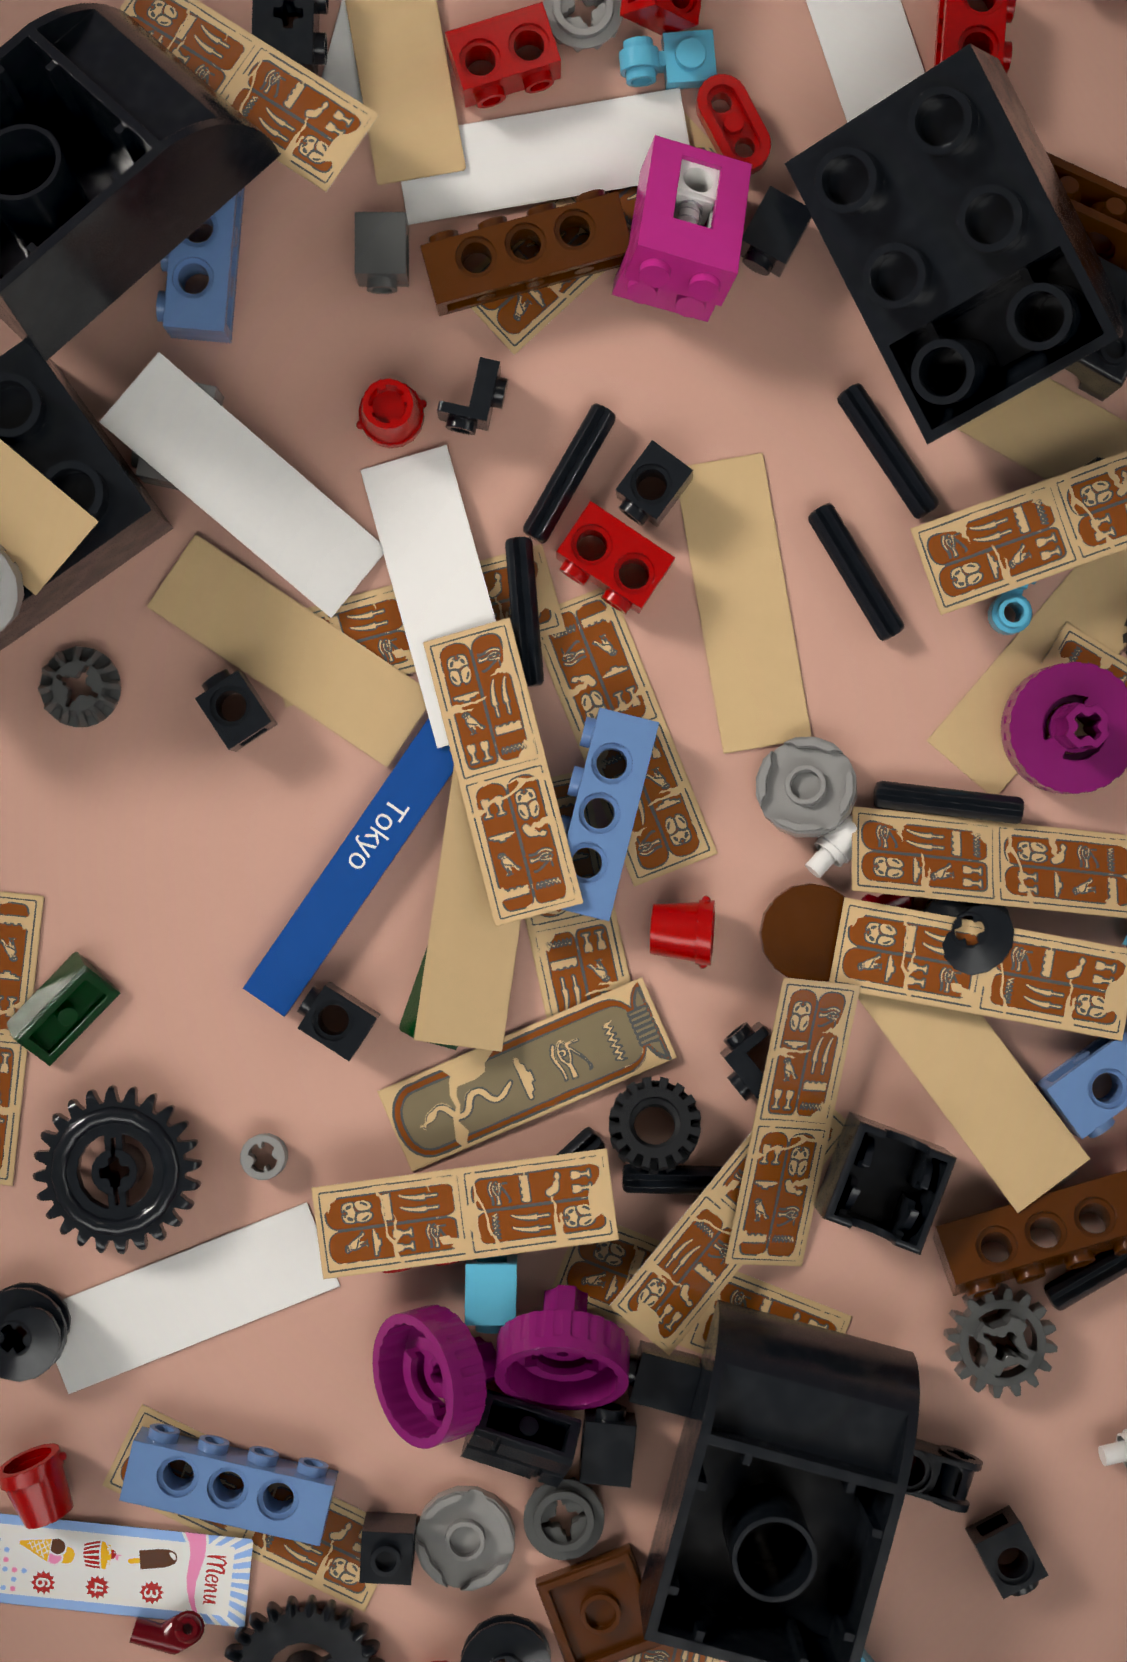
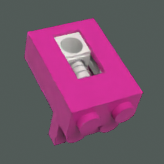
[612,135,752,322]

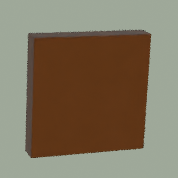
[535,1543,663,1662]

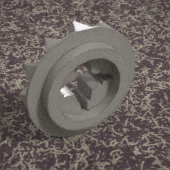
[543,0,623,53]

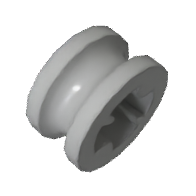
[240,1133,288,1180]

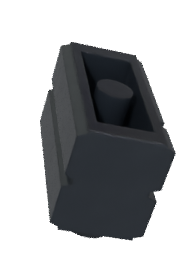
[461,1389,582,1488]

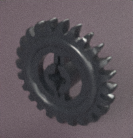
[33,1085,203,1254]
[224,1595,385,1662]

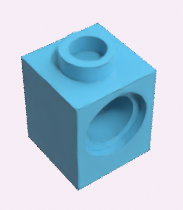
[465,1254,517,1334]

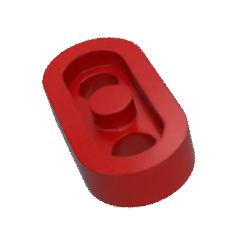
[696,74,771,175]

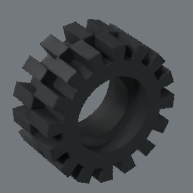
[609,1077,701,1174]

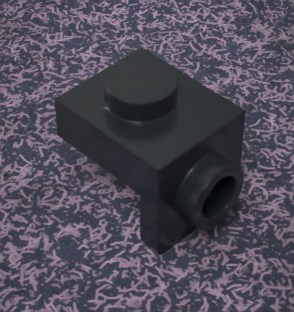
[437,357,508,435]
[720,1022,770,1101]

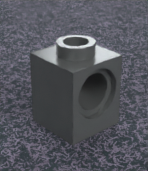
[355,212,409,294]

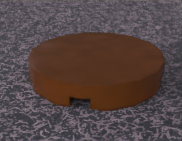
[759,883,845,982]

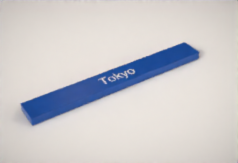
[243,718,454,1017]

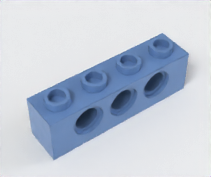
[156,187,245,343]
[561,708,659,921]
[1035,1018,1127,1139]
[119,1423,338,1546]

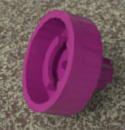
[1001,662,1127,794]
[494,1285,630,1410]
[372,1305,496,1449]

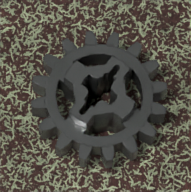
[944,1283,1058,1398]

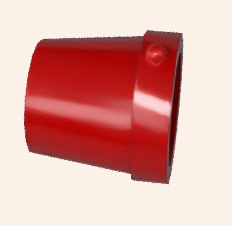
[356,378,427,448]
[650,896,715,969]
[0,1443,74,1529]

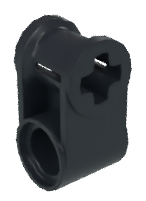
[906,1438,983,1513]

